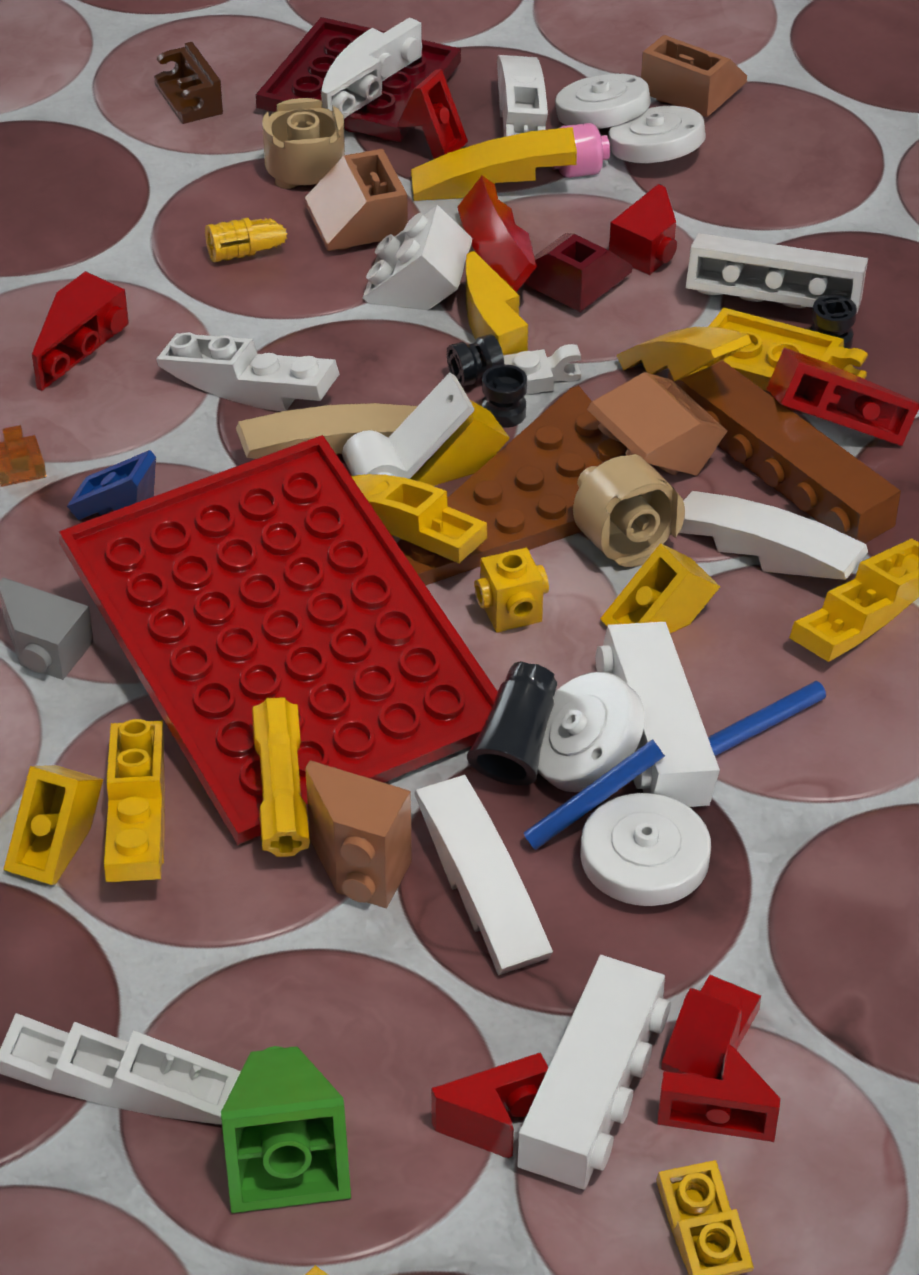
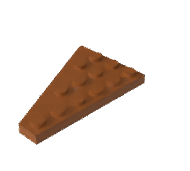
[397,385,628,585]

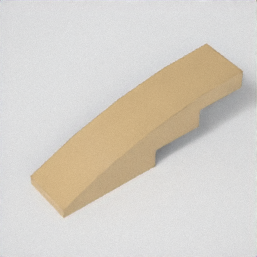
[236,403,418,459]

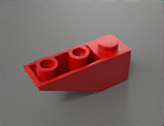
[32,271,129,391]

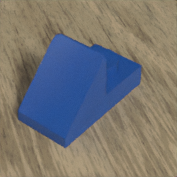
[67,450,156,520]

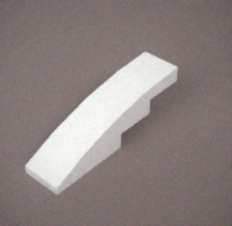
[679,491,868,580]
[414,775,553,976]
[0,1013,241,1125]

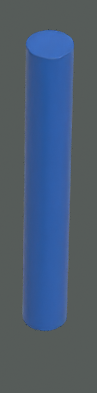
[708,681,826,756]
[523,739,665,850]

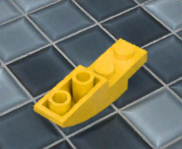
[351,474,488,564]
[104,719,165,882]

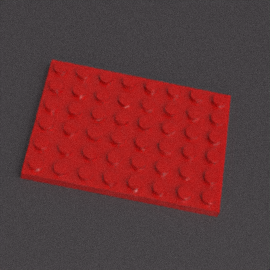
[59,435,498,845]

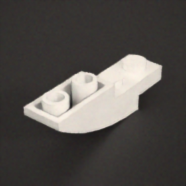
[321,17,422,118]
[497,55,548,137]
[156,332,340,412]

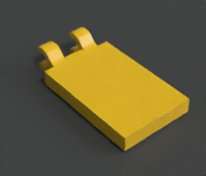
[708,307,868,391]

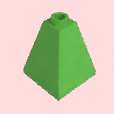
[221,1046,351,1213]

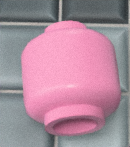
[552,123,610,178]

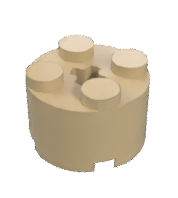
[262,98,345,189]
[573,454,685,567]

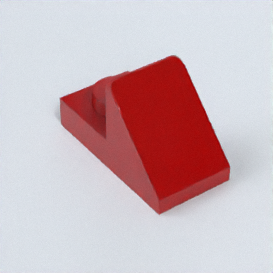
[398,69,468,159]
[661,975,761,1079]
[657,1044,781,1142]
[431,1052,549,1158]

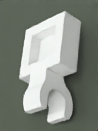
[503,344,582,395]

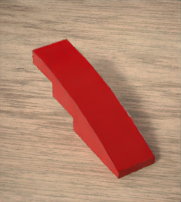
[457,175,537,292]

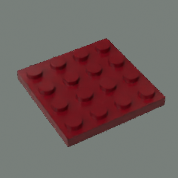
[256,17,461,142]

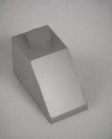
[0,577,94,680]

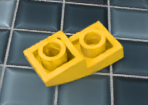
[656,1160,754,1275]

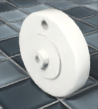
[555,74,651,129]
[608,106,706,163]
[538,672,645,792]
[580,793,711,906]

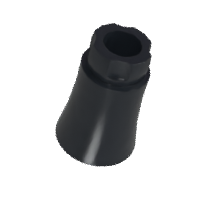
[467,661,557,785]

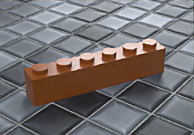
[668,360,901,544]

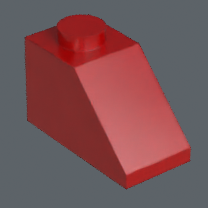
[609,184,677,275]

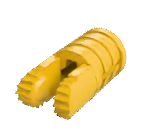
[205,217,288,262]

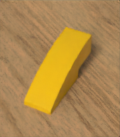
[466,251,528,355]

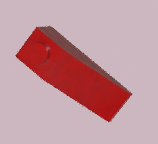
[766,348,919,446]

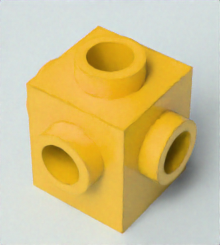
[474,547,549,633]

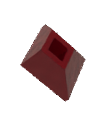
[524,233,632,312]

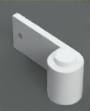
[342,372,475,479]

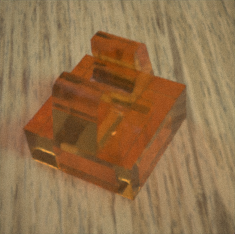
[0,425,47,487]

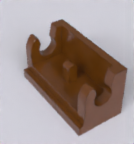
[154,42,223,124]

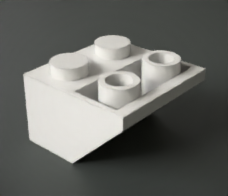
[363,205,473,310]

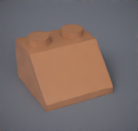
[306,760,412,909]

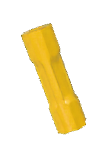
[252,697,310,857]

